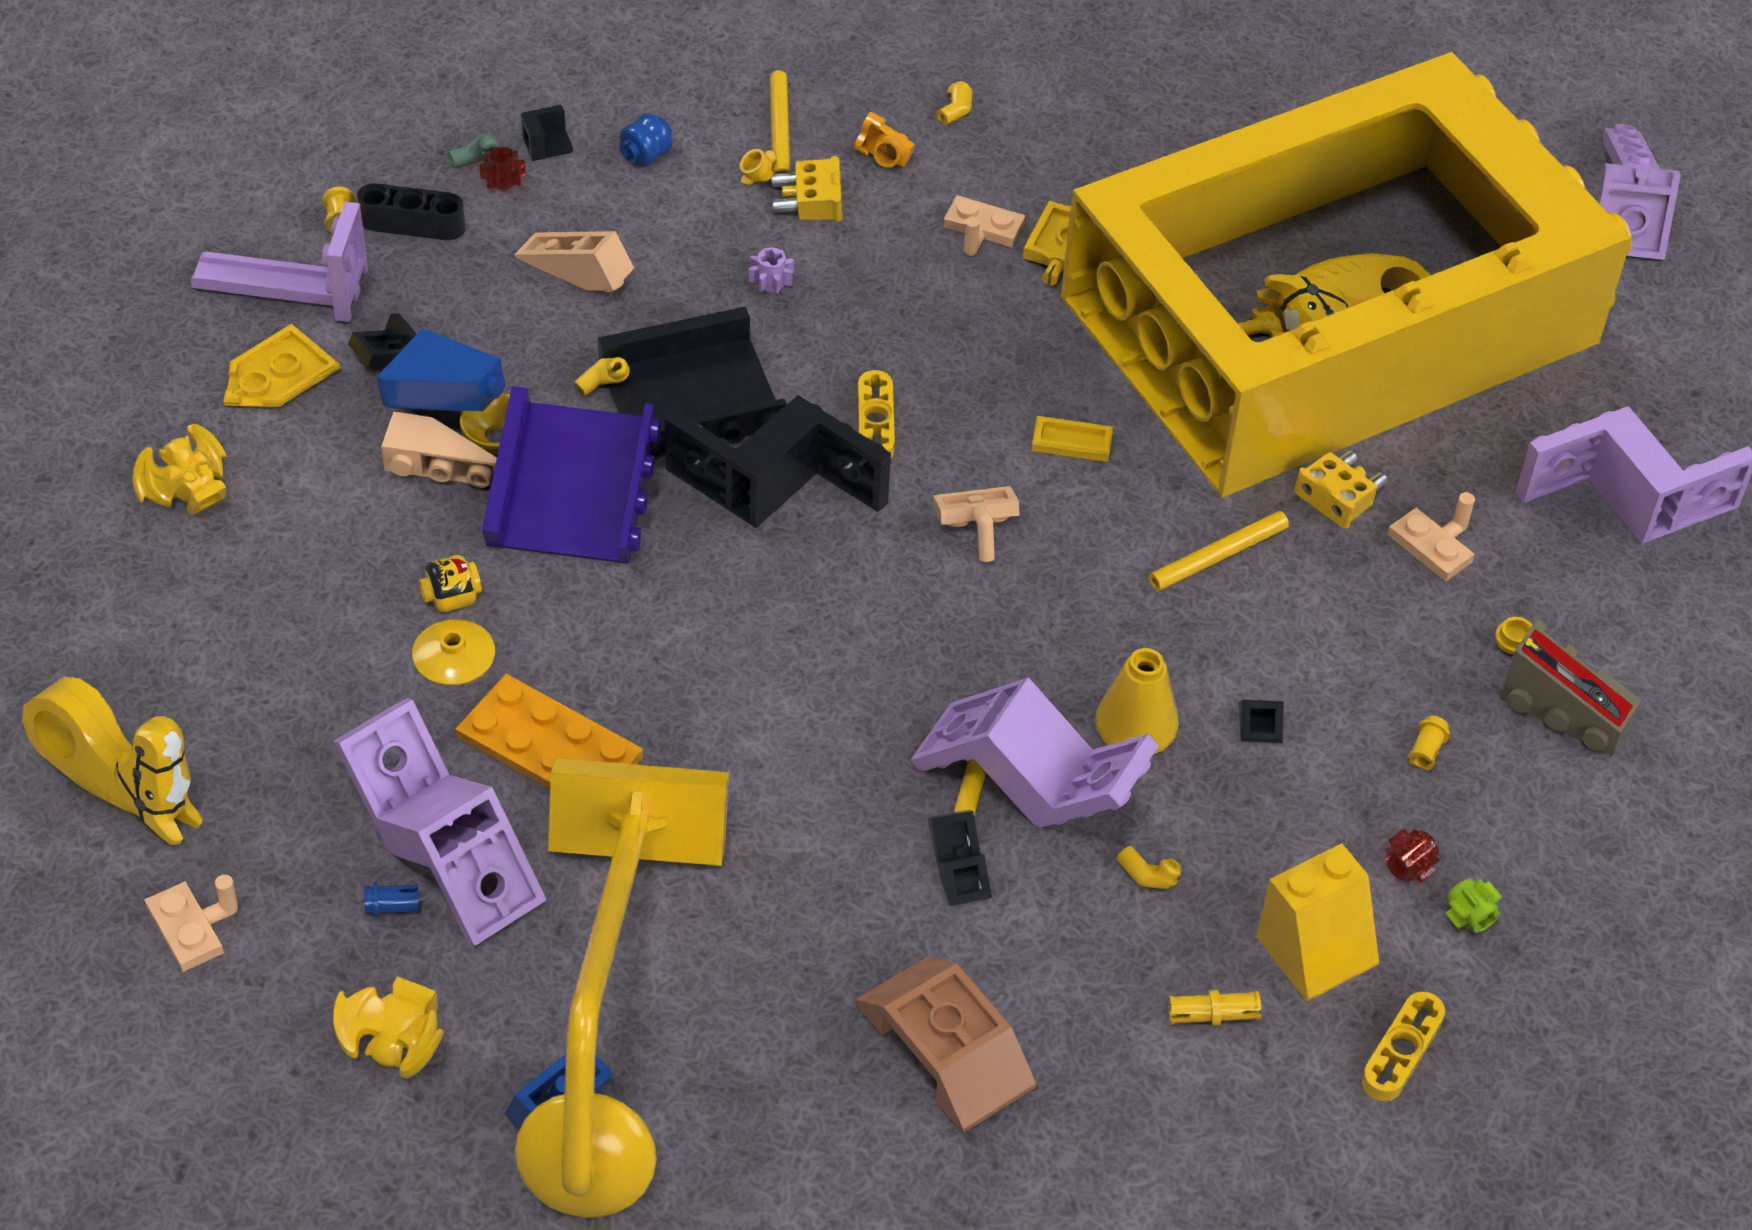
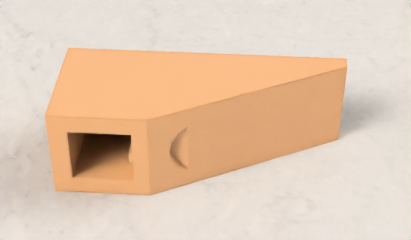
[381,412,497,488]

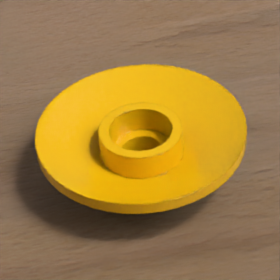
[412,619,495,685]

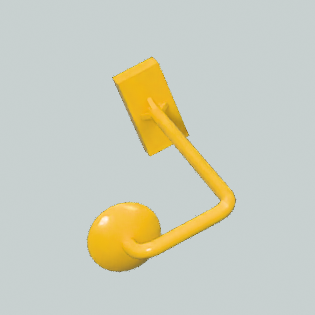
[515,758,729,1218]

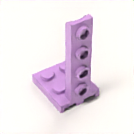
[1598,124,1681,260]
[190,202,368,322]

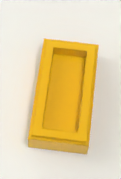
[1031,416,1114,462]

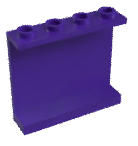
[482,386,661,564]

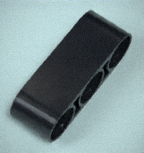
[357,183,465,240]

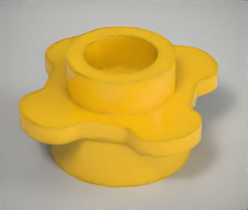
[740,149,776,186]

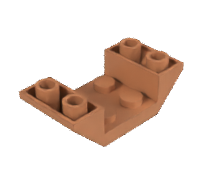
[855,956,1036,1134]

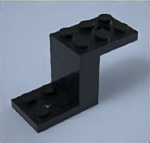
[665,395,891,528]

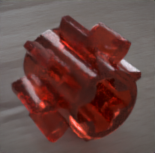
[479,146,526,192]
[1385,828,1439,883]

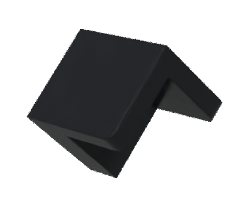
[521,105,573,161]

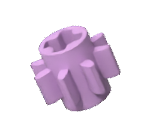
[748,247,794,293]

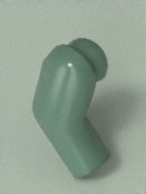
[447,133,500,168]

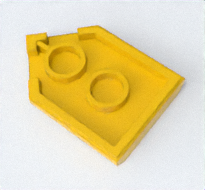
[223,323,341,407]

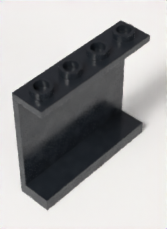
[598,306,787,459]

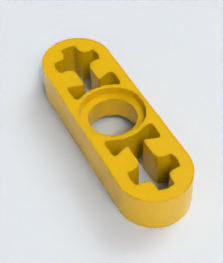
[858,370,895,458]
[1362,992,1445,1101]

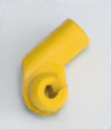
[1116,846,1182,890]

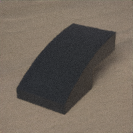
[928,809,992,906]

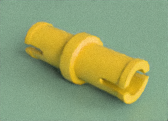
[1168,990,1261,1026]

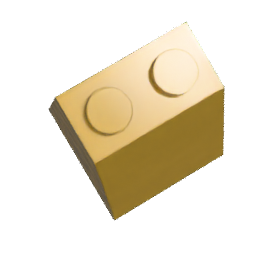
[1256,843,1379,1001]

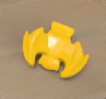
[132,424,227,516]
[333,977,444,1079]

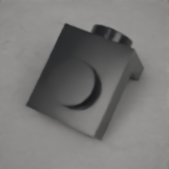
[348,313,416,368]

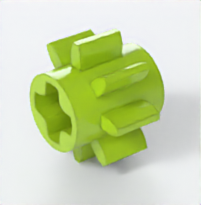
[1445,878,1502,933]

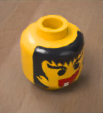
[419,555,482,612]

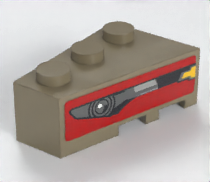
[1500,618,1642,756]

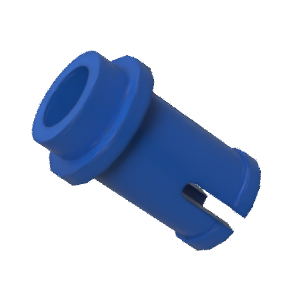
[364,882,419,917]

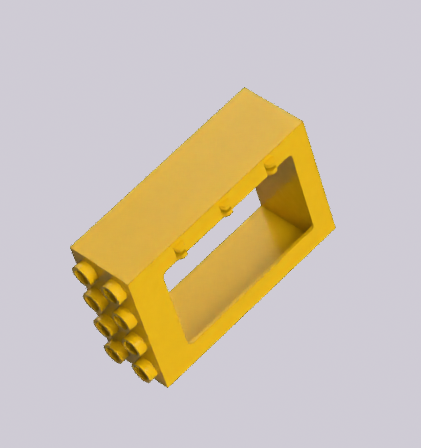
[1061,52,1632,498]

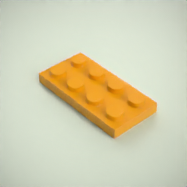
[455,674,643,789]

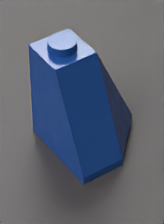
[377,328,505,412]

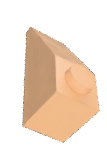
[514,231,634,292]

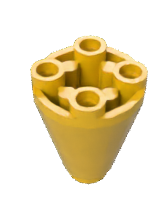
[1095,648,1179,754]

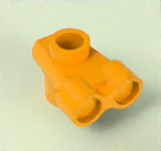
[853,112,916,168]

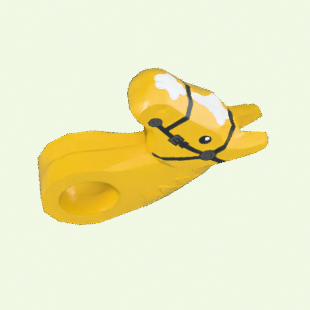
[1256,253,1431,346]
[22,676,203,845]

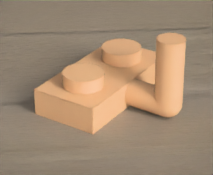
[943,195,1026,256]
[933,486,1019,562]
[1387,492,1475,582]
[144,875,238,972]

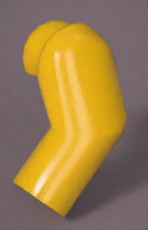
[936,81,973,126]
[573,357,630,397]

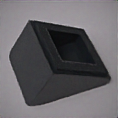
[1239,699,1284,743]

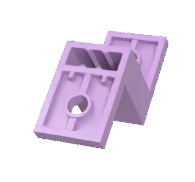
[1515,406,1752,544]
[910,677,1159,828]
[333,698,547,946]

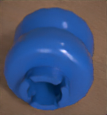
[620,113,673,166]

